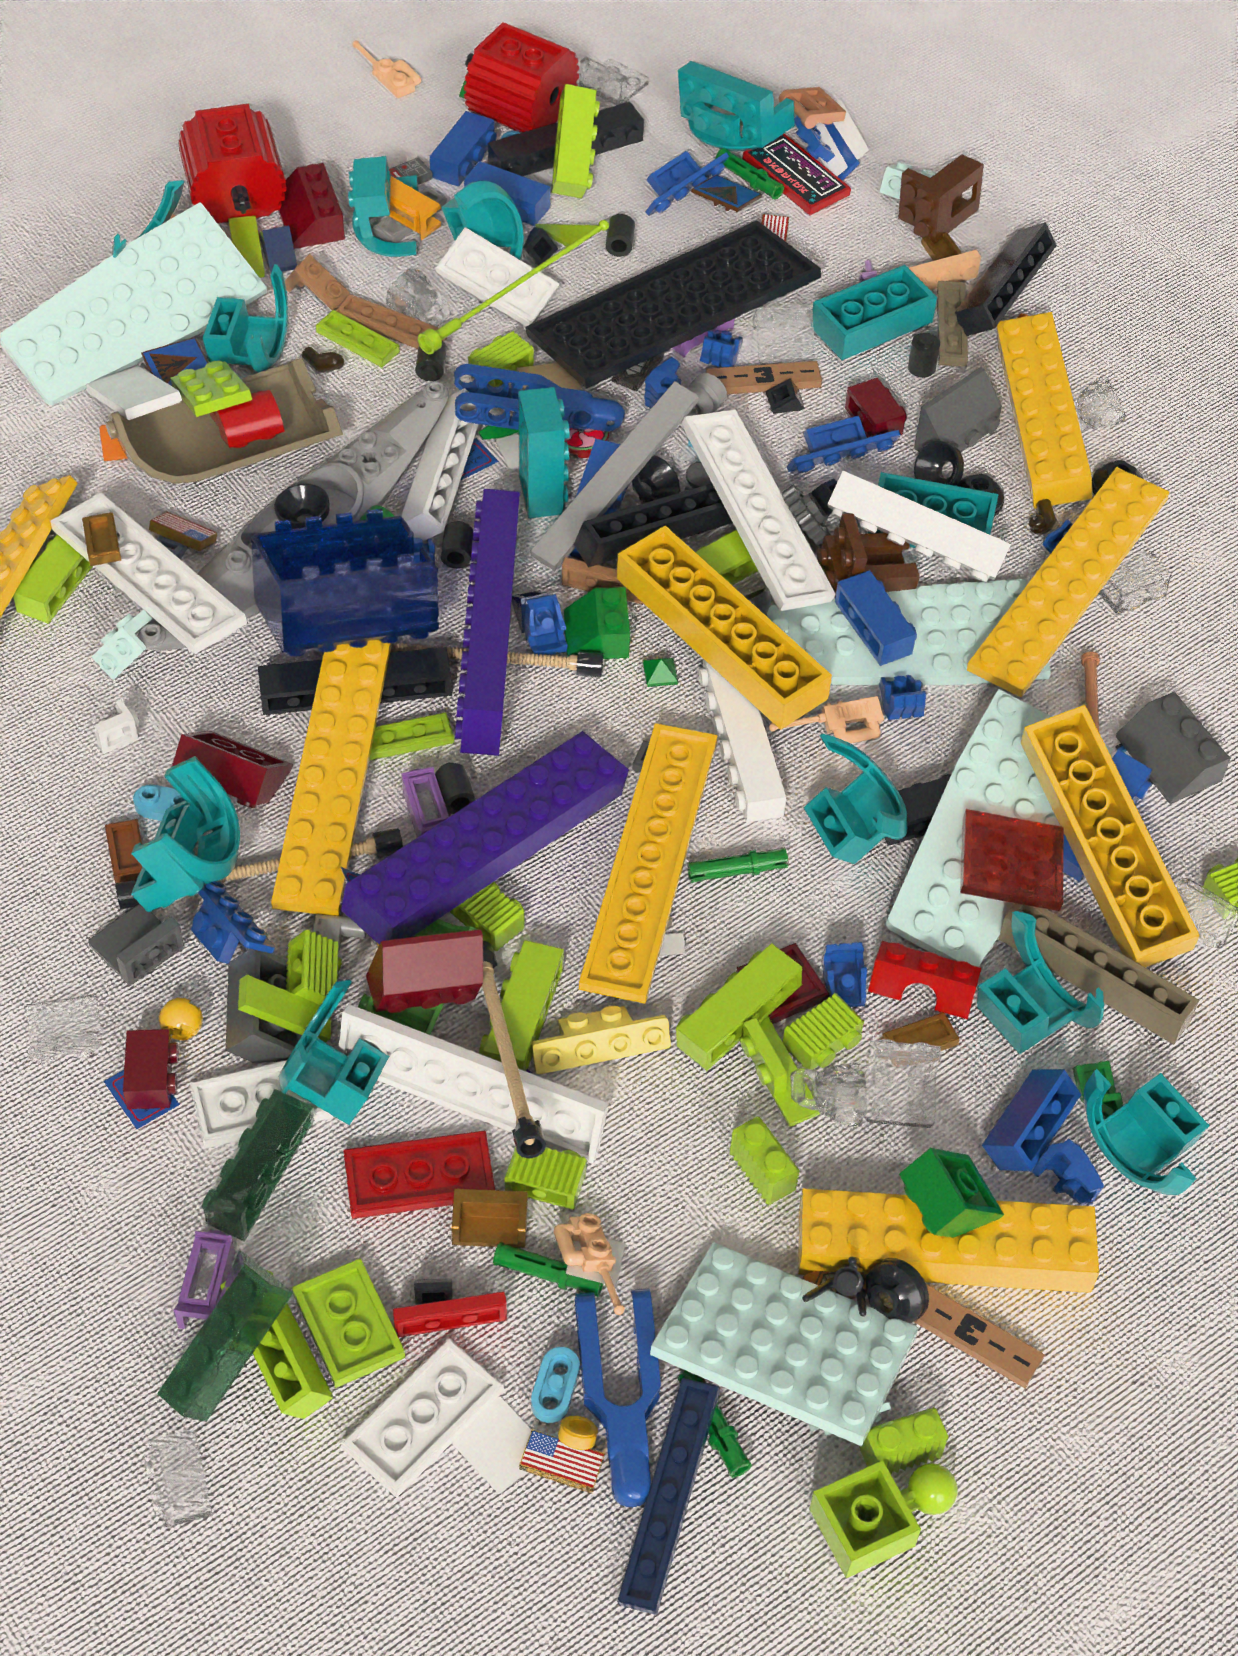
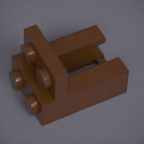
[898,155,984,243]
[817,514,920,598]

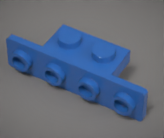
[794,110,860,181]
[645,151,730,216]
[787,416,901,473]
[191,881,275,964]

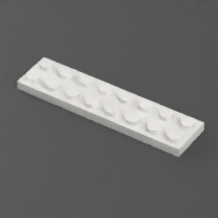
[681,410,836,611]
[50,493,247,654]
[338,1004,609,1164]

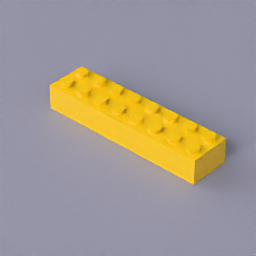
[996,312,1093,509]
[617,526,832,730]
[1021,705,1200,968]
[798,1188,1099,1293]

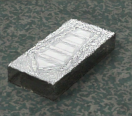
[612,352,664,392]

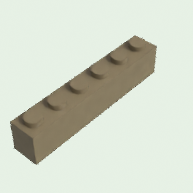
[999,895,1199,1045]

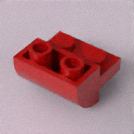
[210,390,285,448]

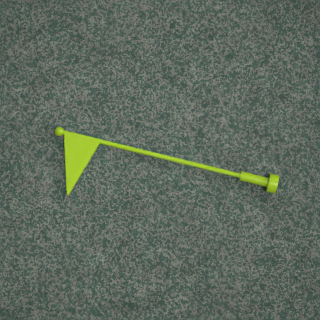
[418,220,609,354]

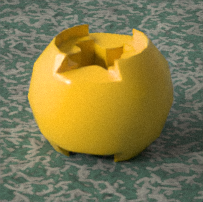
[158,997,203,1041]

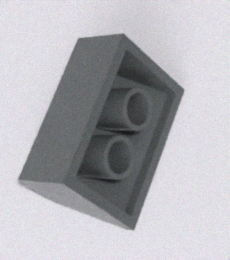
[914,367,1002,453]
[1116,691,1231,804]
[226,949,302,1063]

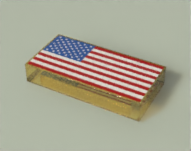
[519,1429,605,1494]

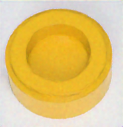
[558,1416,598,1450]

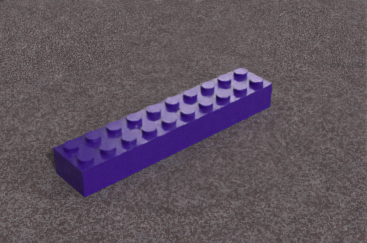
[455,489,520,756]
[341,731,629,944]

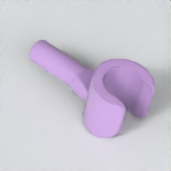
[859,260,877,283]

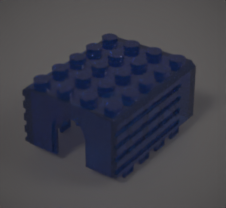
[251,509,439,656]

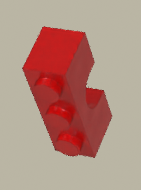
[868,941,982,1019]

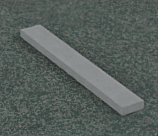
[530,381,699,571]

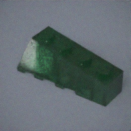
[202,1089,315,1242]
[157,1250,293,1422]

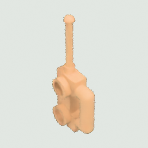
[352,40,421,98]
[769,696,884,743]
[554,1213,625,1315]

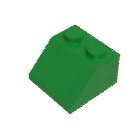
[564,587,630,659]
[899,1148,1004,1238]

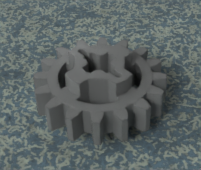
[782,484,831,545]

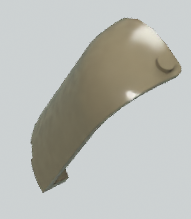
[105,358,343,484]

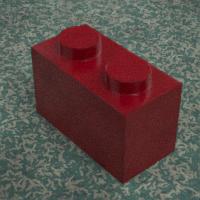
[845,377,907,438]
[123,1029,179,1109]

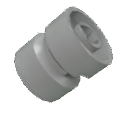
[687,373,727,416]

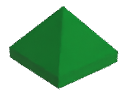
[642,658,678,687]

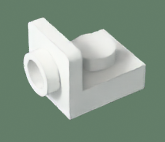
[93,699,140,754]

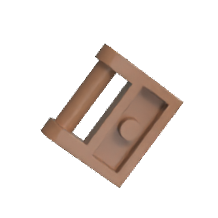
[779,87,846,129]

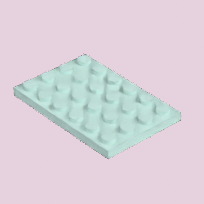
[650,1242,919,1446]

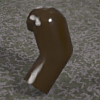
[302,347,344,373]
[1029,499,1056,535]

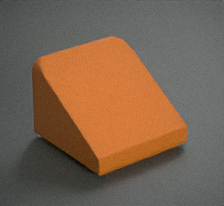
[99,425,128,461]

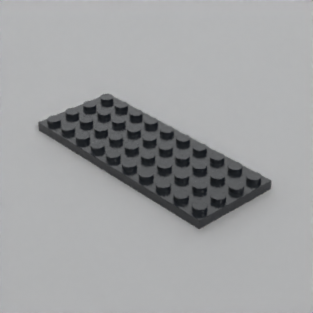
[526,220,821,389]

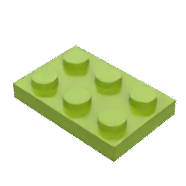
[170,361,252,417]
[292,1258,405,1388]

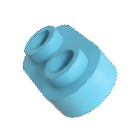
[133,784,185,821]
[531,1347,580,1423]

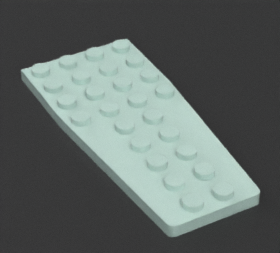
[0,202,267,405]
[767,579,1051,685]
[886,689,1113,967]

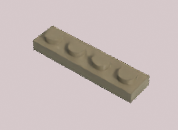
[937,281,968,367]

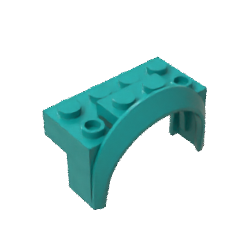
[678,61,795,152]
[131,756,240,912]

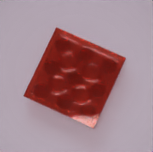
[960,809,1064,911]

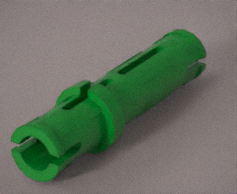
[715,148,784,200]
[687,847,788,883]
[493,1242,604,1297]
[678,1370,752,1478]

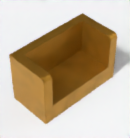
[452,1189,528,1248]

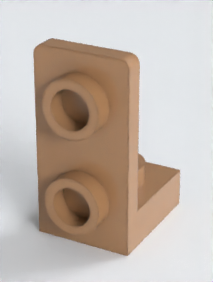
[285,254,350,311]

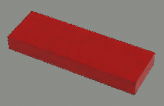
[393,1291,507,1338]

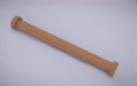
[1081,652,1100,732]

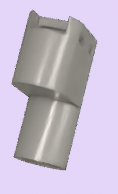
[312,914,367,951]

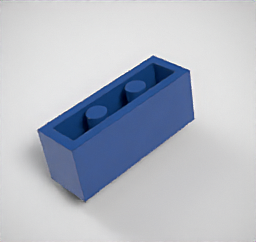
[430,111,497,187]
[464,161,550,226]
[835,570,917,666]
[982,1069,1082,1172]

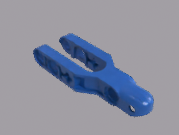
[454,364,625,432]
[575,1288,661,1507]

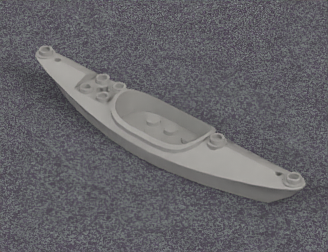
[137,381,449,651]

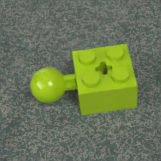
[809,1460,958,1579]

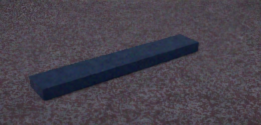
[617,1378,720,1615]

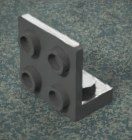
[88,904,184,986]

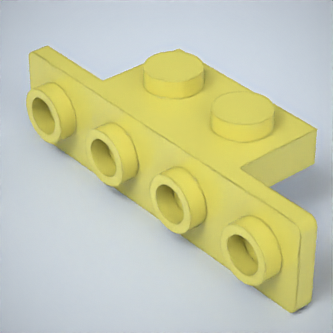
[531,1006,671,1075]

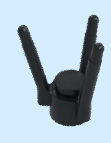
[802,1257,867,1317]

